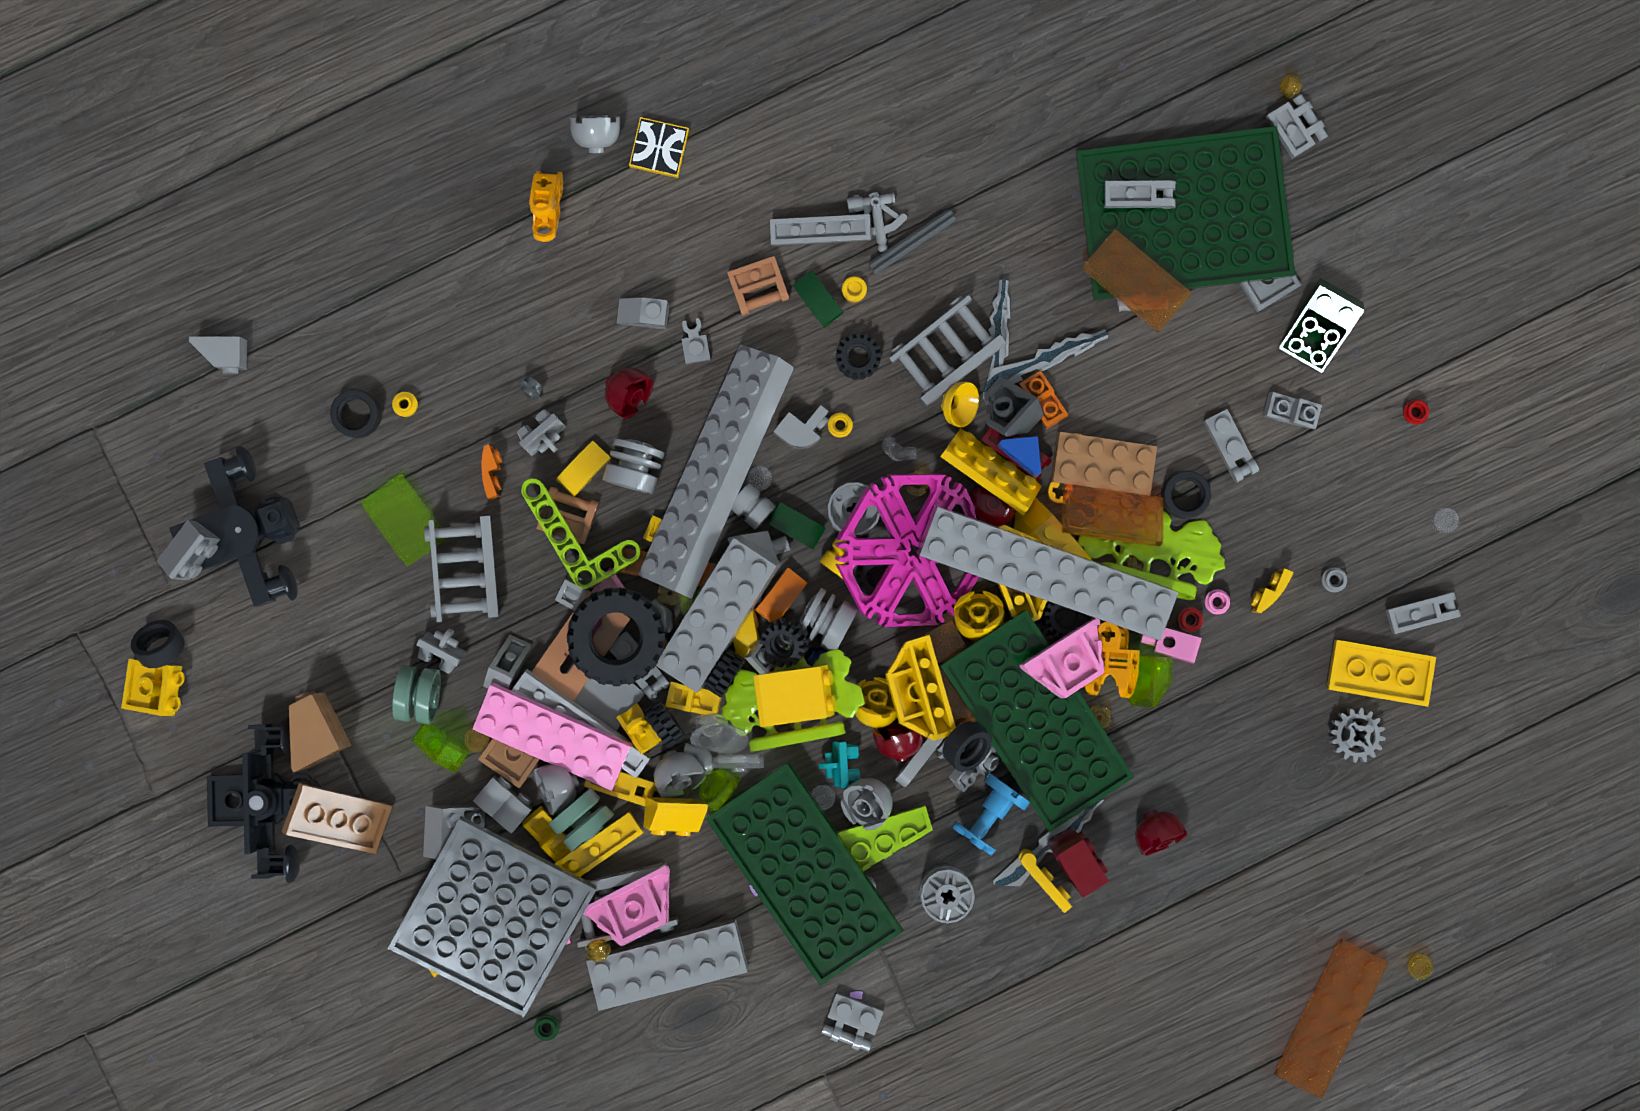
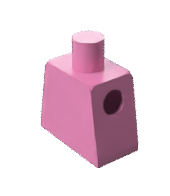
[1141,628,1202,664]

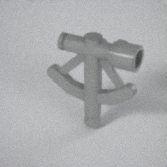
[846,192,907,253]

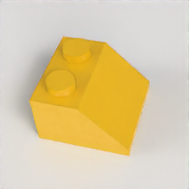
[643,797,708,836]

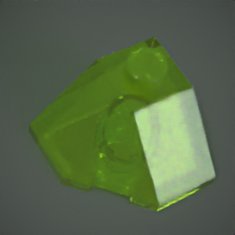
[1113,655,1173,708]

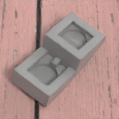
[555,555,603,610]

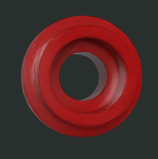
[1403,399,1429,425]
[1177,607,1203,632]

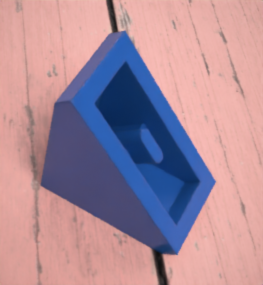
[997,436,1041,478]

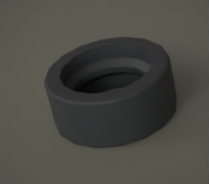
[330,389,382,438]
[1161,471,1212,519]
[131,620,184,668]
[942,721,992,772]

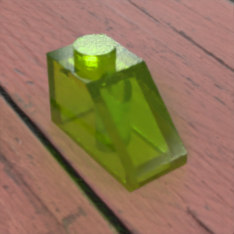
[412,724,470,773]

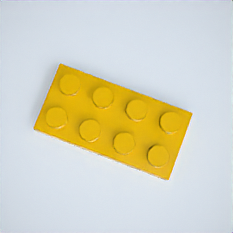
[940,428,1042,515]
[1326,640,1436,707]

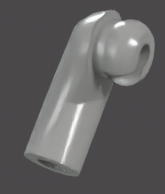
[652,598,673,635]
[684,743,715,775]

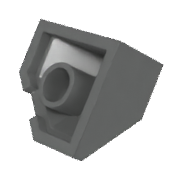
[984,376,1044,436]

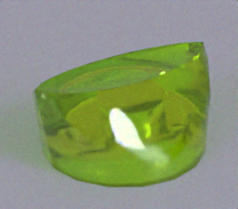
[699,769,740,813]

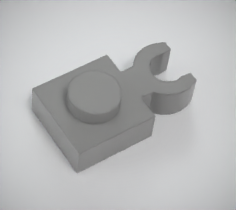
[682,318,711,365]

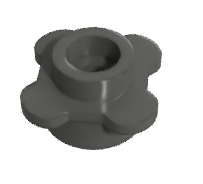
[519,377,543,400]

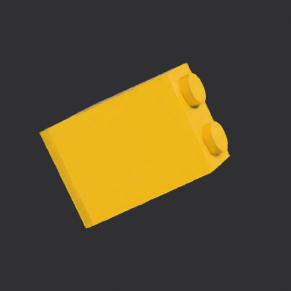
[753,664,836,727]

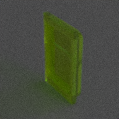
[360,473,448,567]

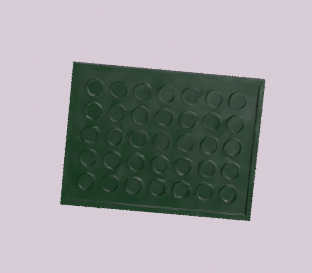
[1076,126,1295,301]

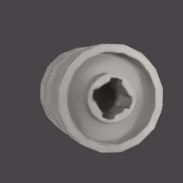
[731,483,776,530]

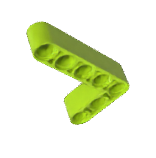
[521,479,641,590]

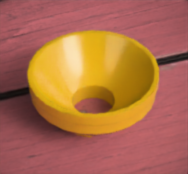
[941,381,979,427]

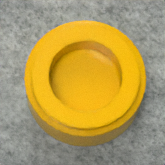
[842,276,867,303]

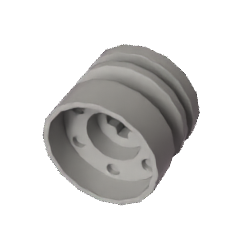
[603,439,665,495]
[828,482,880,537]
[800,588,858,651]
[919,864,975,923]

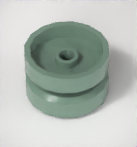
[392,665,441,724]
[548,788,614,852]

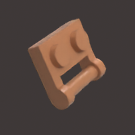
[727,256,789,316]
[536,487,599,545]

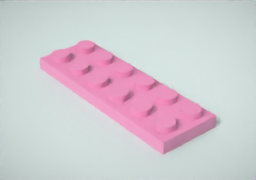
[473,682,632,791]

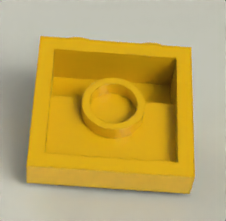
[121,659,185,716]

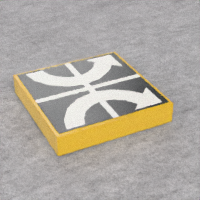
[629,117,689,178]

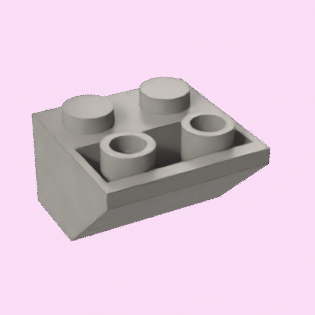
[157,520,220,580]
[423,805,485,859]

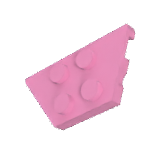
[1019,618,1104,698]
[583,866,670,946]

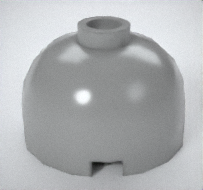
[569,115,620,153]
[653,751,706,798]
[533,764,579,816]
[841,778,893,830]

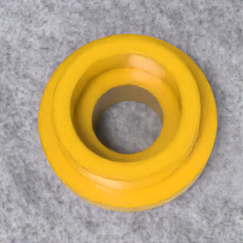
[392,392,418,417]
[828,413,853,438]

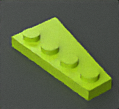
[836,805,933,871]

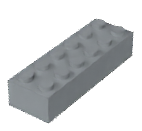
[656,535,782,693]
[586,918,748,1011]

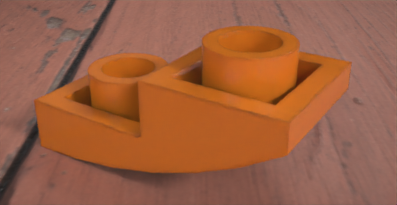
[1019,371,1068,429]
[481,444,503,500]
[755,568,807,623]

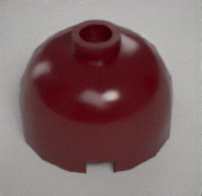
[605,367,653,419]
[969,484,1016,527]
[872,718,924,762]
[1135,809,1188,856]

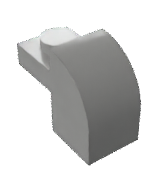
[773,405,829,449]

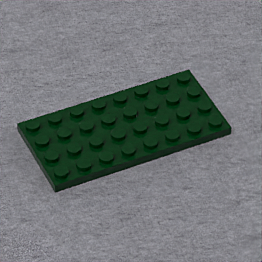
[940,609,1135,832]
[705,762,904,986]

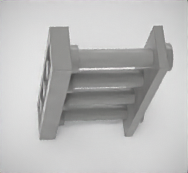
[889,295,1006,407]
[424,516,498,622]
[577,862,679,950]

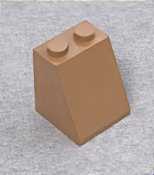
[289,690,352,773]

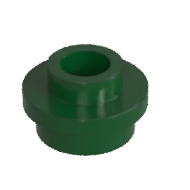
[534,1015,560,1041]

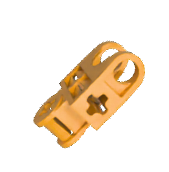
[529,171,563,242]
[1085,622,1140,698]

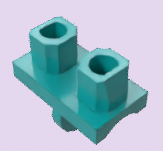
[818,741,860,788]

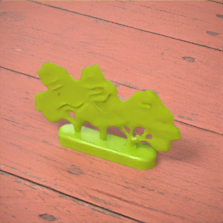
[1078,493,1225,600]
[721,648,865,752]

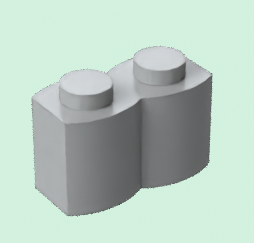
[473,776,533,833]

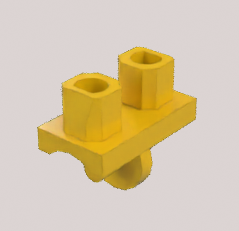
[616,703,662,755]

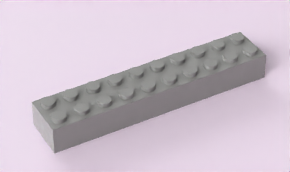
[638,345,794,599]
[917,504,1179,640]

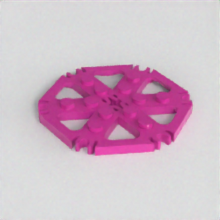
[835,474,979,627]

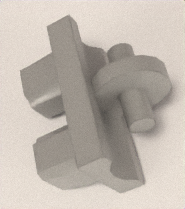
[517,409,566,456]
[417,628,467,674]

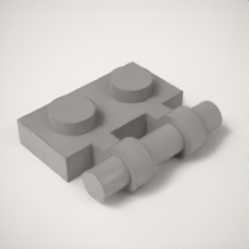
[1265,94,1328,159]
[821,992,884,1052]

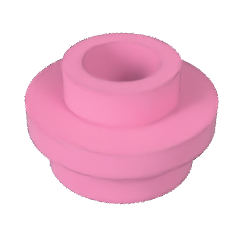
[1204,589,1230,614]

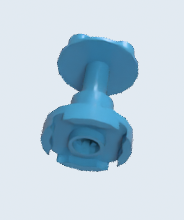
[952,773,1031,856]

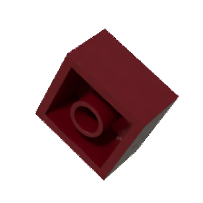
[1046,827,1109,898]

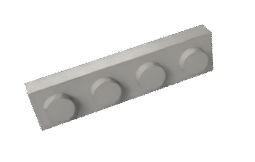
[770,214,871,246]

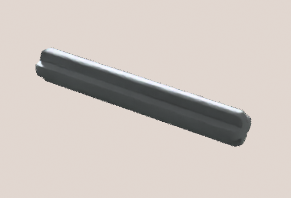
[869,209,956,274]

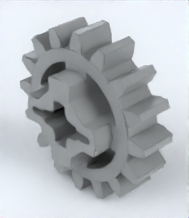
[1328,708,1386,763]

